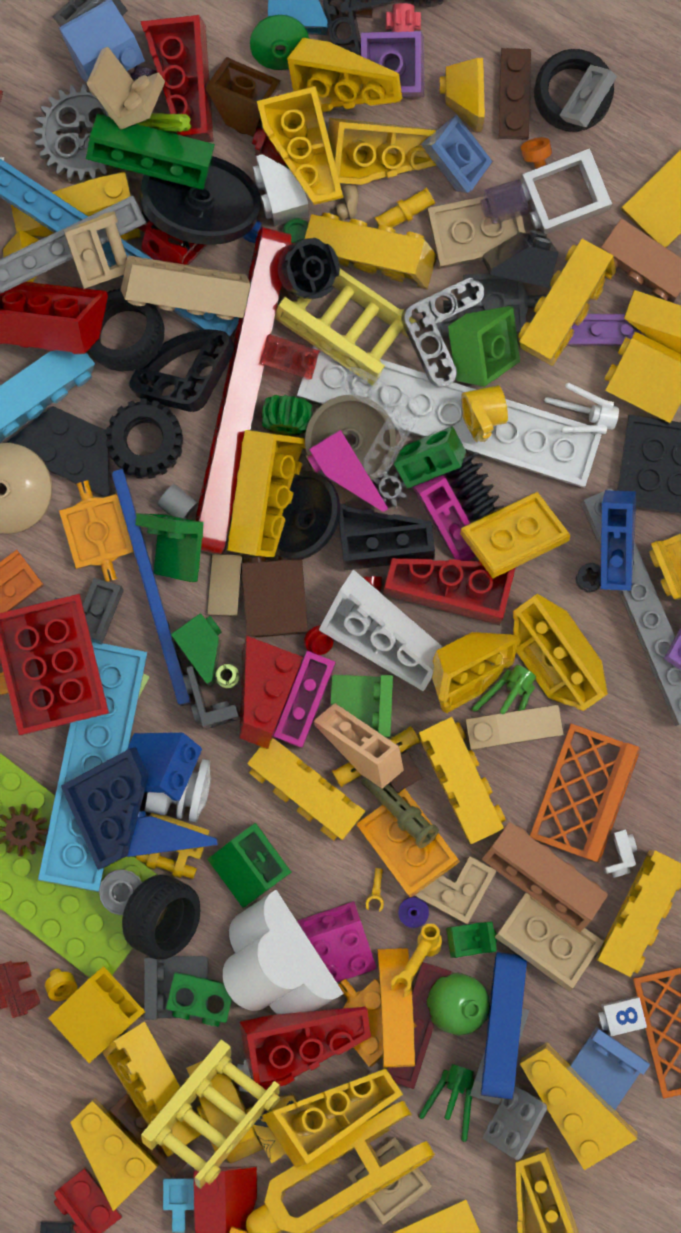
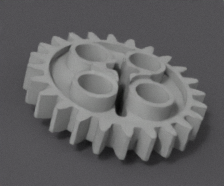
[34,84,118,183]

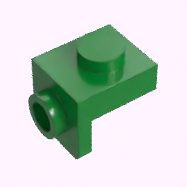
[446,921,497,958]

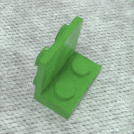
[331,675,393,738]

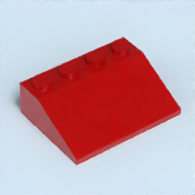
[0,594,109,736]

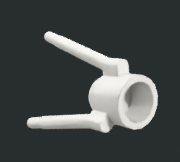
[544,383,619,434]

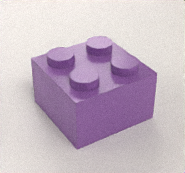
[361,31,424,98]

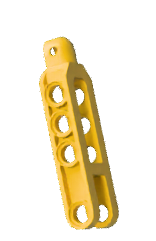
[246,1101,435,1233]

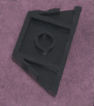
[6,406,110,497]

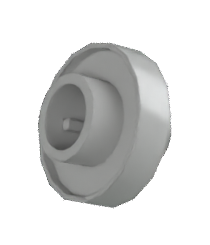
[99,870,142,915]

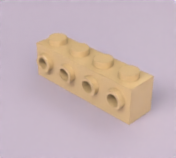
[121,256,251,320]

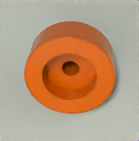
[520,137,552,169]

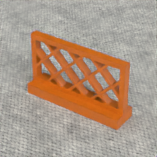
[530,723,641,864]
[633,967,681,1099]

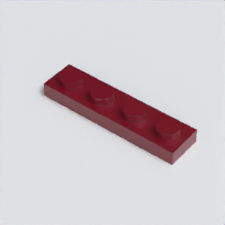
[387,962,452,1089]

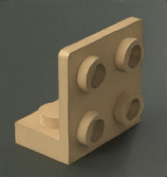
[87,47,165,129]

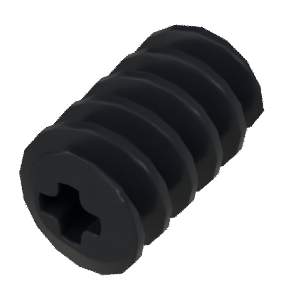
[445,453,504,521]

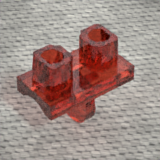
[259,334,320,380]
[0,961,40,1018]

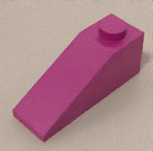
[307,430,388,512]
[412,475,476,561]

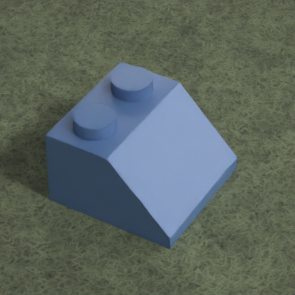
[59,0,145,83]

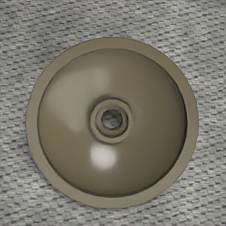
[305,395,396,484]

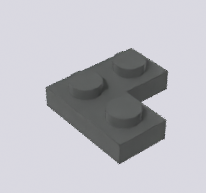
[54,578,124,645]

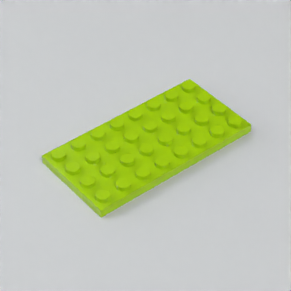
[0,753,158,978]

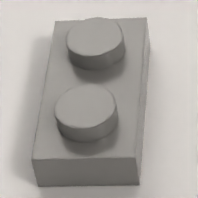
[559,65,617,127]

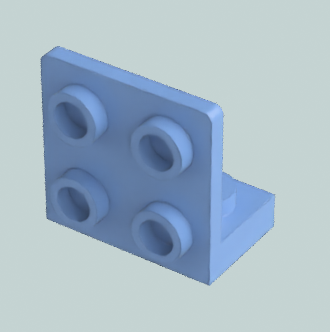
[570,1027,650,1110]

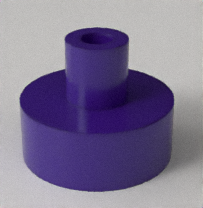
[398,897,429,928]

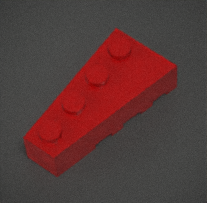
[140,15,214,142]
[383,558,516,626]

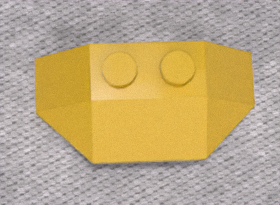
[513,594,608,711]
[432,632,519,713]

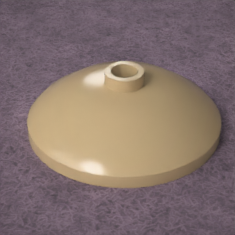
[0,443,52,534]

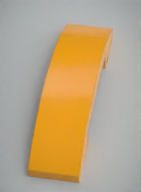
[377,948,415,1067]

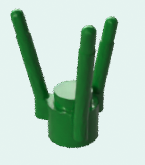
[419,1064,475,1142]

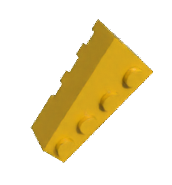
[304,213,437,290]
[518,238,616,366]
[227,430,306,557]
[417,717,506,845]
[247,738,365,841]
[595,850,681,977]
[102,1021,202,1157]
[520,1042,638,1170]
[261,1069,403,1168]

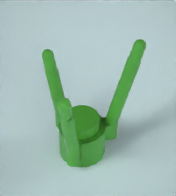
[472,665,536,714]

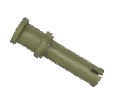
[361,777,439,848]

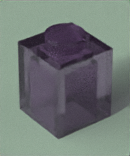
[480,179,529,224]

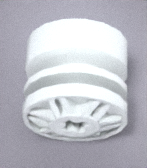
[145,759,211,823]

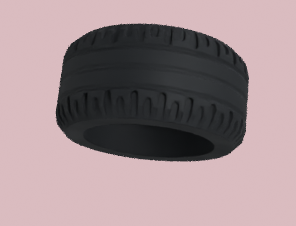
[534,49,614,132]
[89,288,165,372]
[122,874,201,960]

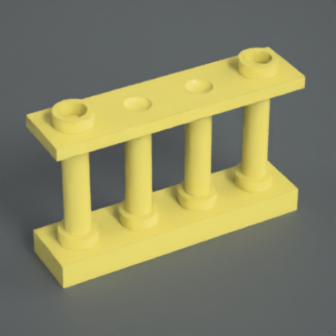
[274,269,418,386]
[141,1039,280,1189]

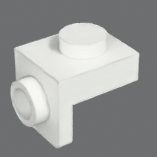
[603,830,637,878]

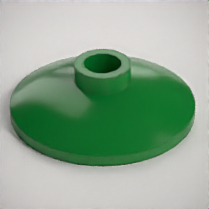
[250,15,309,70]

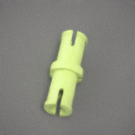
[215,664,240,688]

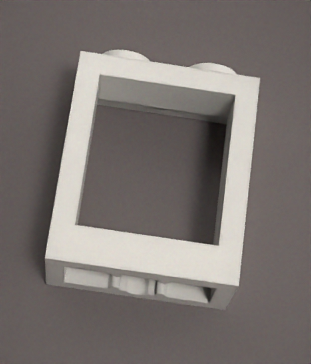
[518,149,612,234]

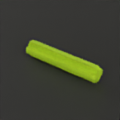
[136,113,191,132]

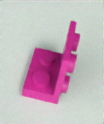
[297,901,376,983]

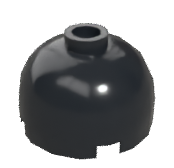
[277,238,340,299]

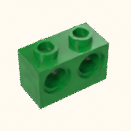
[394,426,466,489]
[166,972,232,1027]

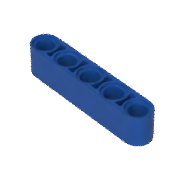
[481,952,527,1100]

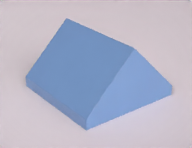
[420,115,493,193]

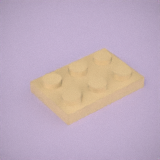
[427,190,525,268]
[495,892,604,992]

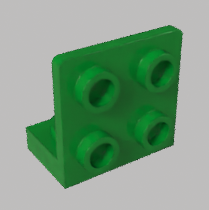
[135,513,204,582]

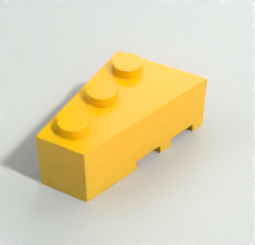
[185,1061,264,1164]
[70,1098,159,1211]

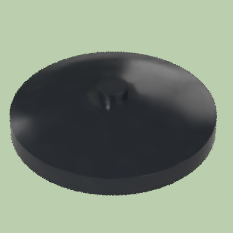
[139,156,261,245]

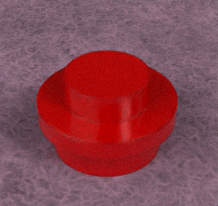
[304,625,334,655]

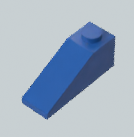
[601,490,636,591]
[127,811,219,857]

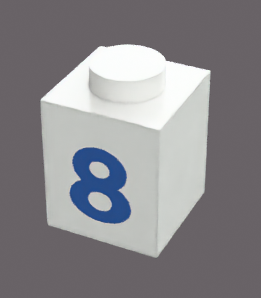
[598,996,647,1036]

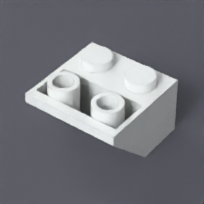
[253,154,309,226]

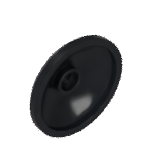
[275,471,340,560]

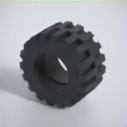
[106,399,183,479]

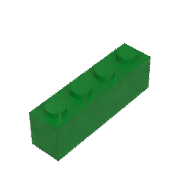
[86,114,215,190]

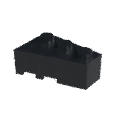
[339,503,435,571]

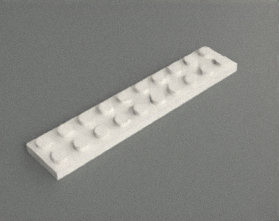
[297,345,602,488]

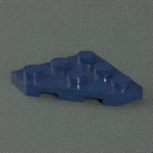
[61,747,148,870]

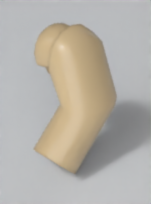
[336,183,359,220]

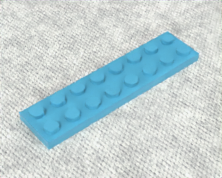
[38,642,147,892]

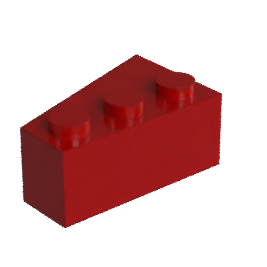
[239,635,303,749]

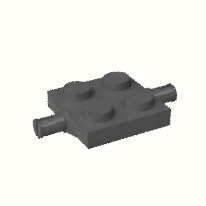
[443,273,546,333]

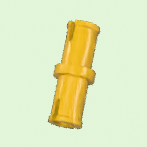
[374,187,436,228]

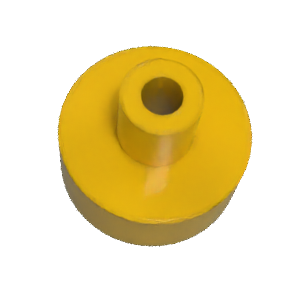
[44,969,78,1001]

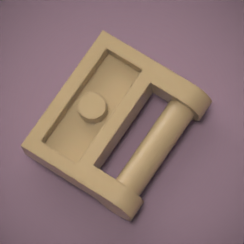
[63,211,127,289]

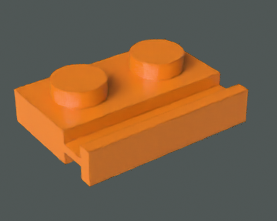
[0,549,44,613]

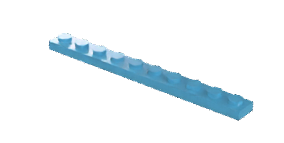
[0,159,239,345]

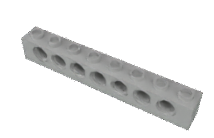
[581,488,681,726]

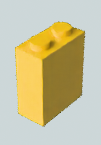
[604,331,681,423]
[48,966,145,1064]

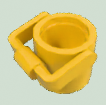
[461,385,508,443]

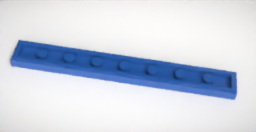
[112,469,191,706]

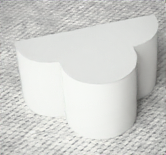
[223,890,344,1014]

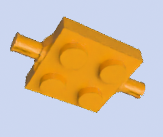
[59,480,134,582]
[338,979,417,1067]

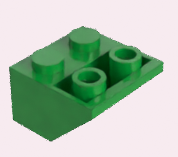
[207,823,292,908]

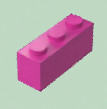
[274,651,336,749]

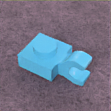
[163,1178,194,1232]

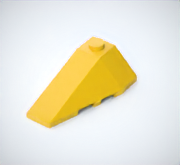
[287,38,402,112]
[257,86,343,205]
[328,118,437,185]
[11,172,141,241]
[624,290,681,354]

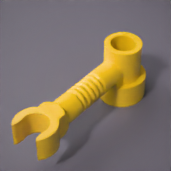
[391,924,442,997]

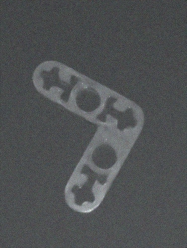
[340,367,421,478]

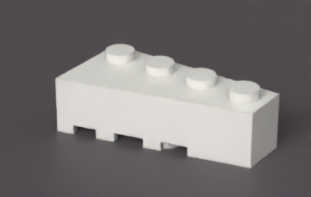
[319,570,442,691]

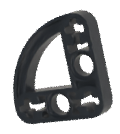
[129,329,235,412]

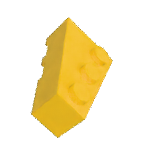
[515,1147,579,1233]

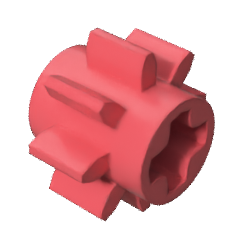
[386,3,421,32]

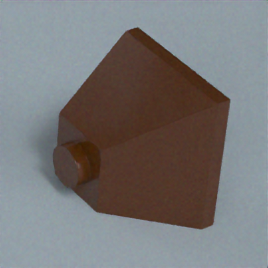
[206,57,281,137]

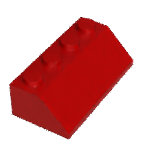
[0,282,108,354]

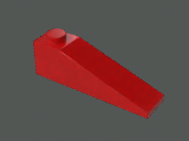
[239,1006,371,1090]
[194,1166,257,1233]

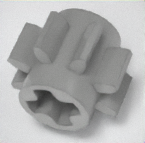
[373,470,407,508]

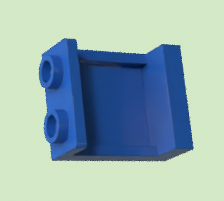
[127,732,202,801]

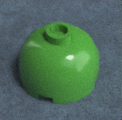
[427,972,490,1036]

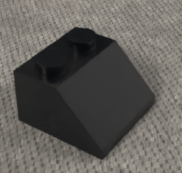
[482,230,558,288]

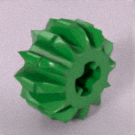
[261,395,313,435]

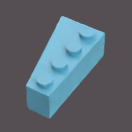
[0,350,95,443]

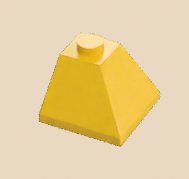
[439,58,485,132]

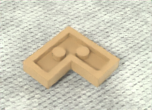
[415,856,496,924]

